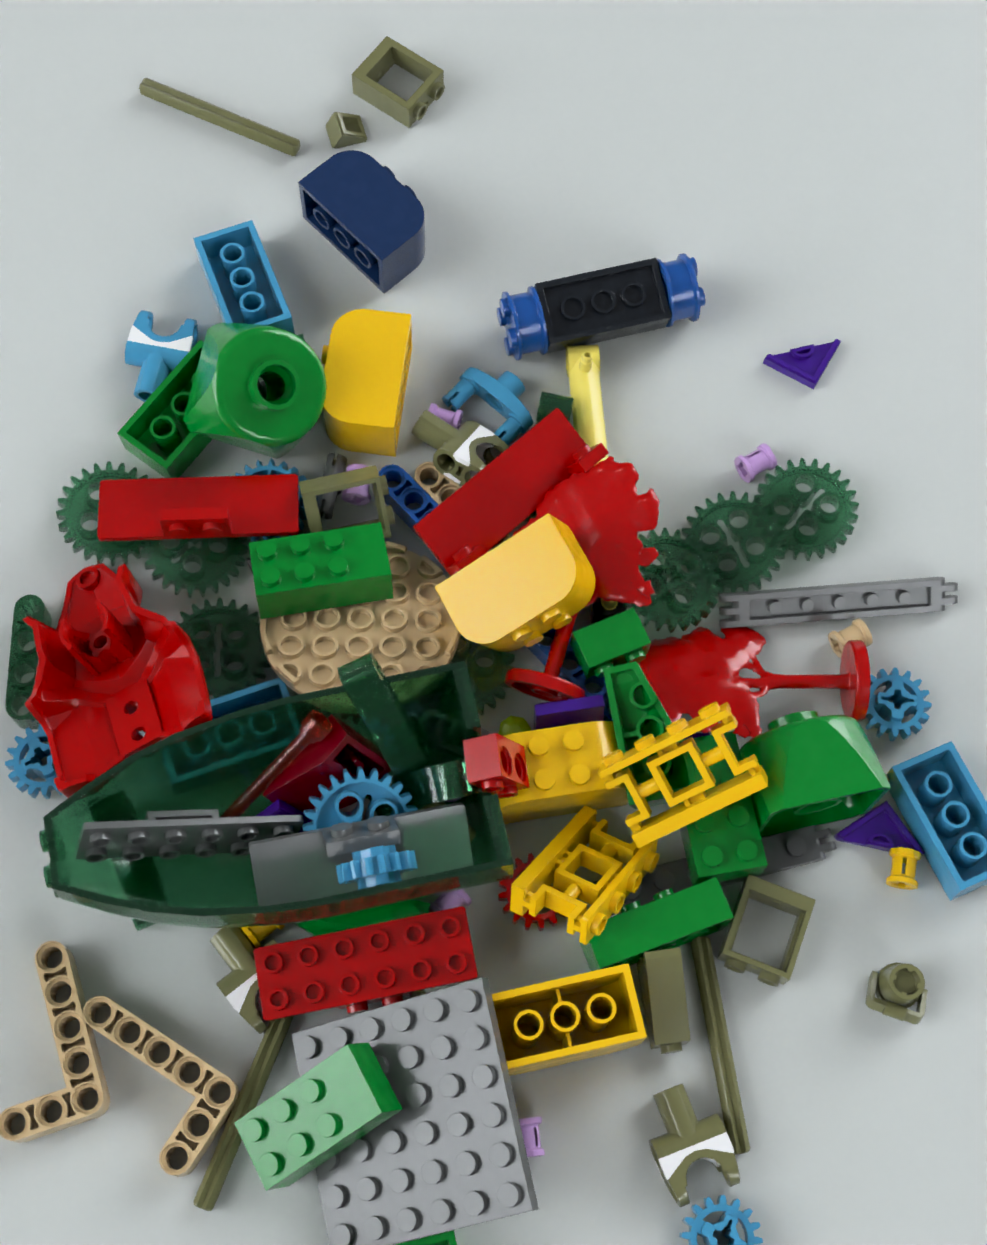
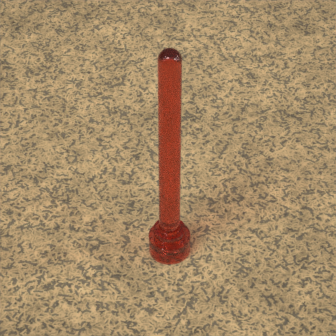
[219,710,333,818]

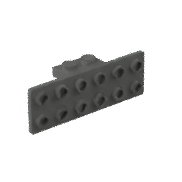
[248,802,474,913]
[75,809,304,863]

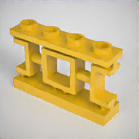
[597,702,768,848]
[510,805,660,945]

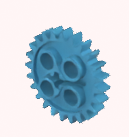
[302,766,418,831]

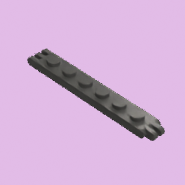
[718,577,958,628]
[592,825,837,915]

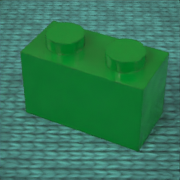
[570,608,651,679]

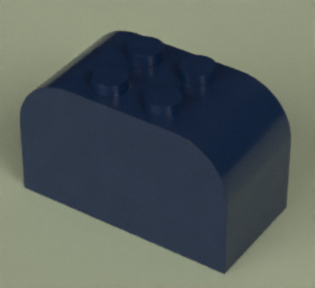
[298,150,425,294]

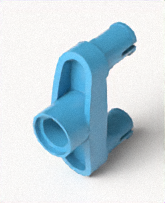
[442,367,533,445]

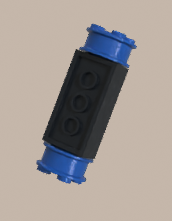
[496,253,706,360]

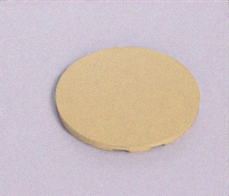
[260,541,461,710]

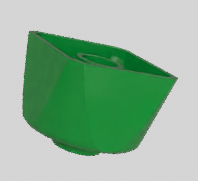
[183,323,327,459]
[740,711,891,838]

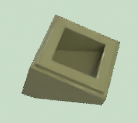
[326,112,367,148]

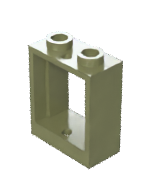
[351,36,445,128]
[299,465,395,538]
[717,874,816,987]

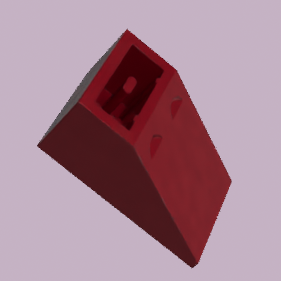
[262,714,394,812]

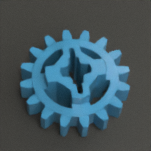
[865,667,932,741]
[5,724,62,799]
[336,845,418,890]
[679,1195,763,1245]

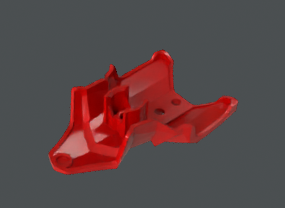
[22,563,213,798]

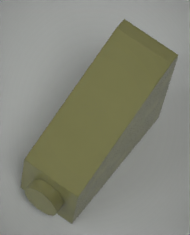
[637,947,691,1054]

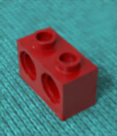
[463,733,530,798]

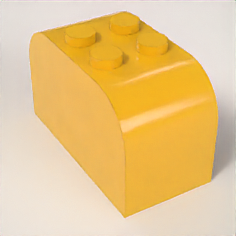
[321,309,413,457]
[435,513,595,652]
[487,721,628,826]
[492,963,647,1076]

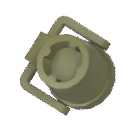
[865,962,928,1024]

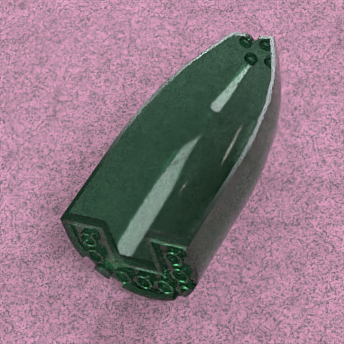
[39,661,514,929]

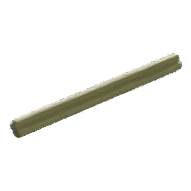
[139,78,301,156]
[690,936,750,1155]
[193,1016,294,1211]

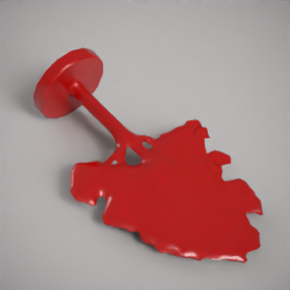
[505,456,660,702]
[624,626,871,738]

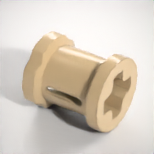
[828,618,873,658]

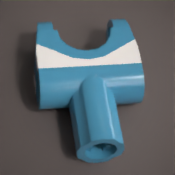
[125,310,198,402]

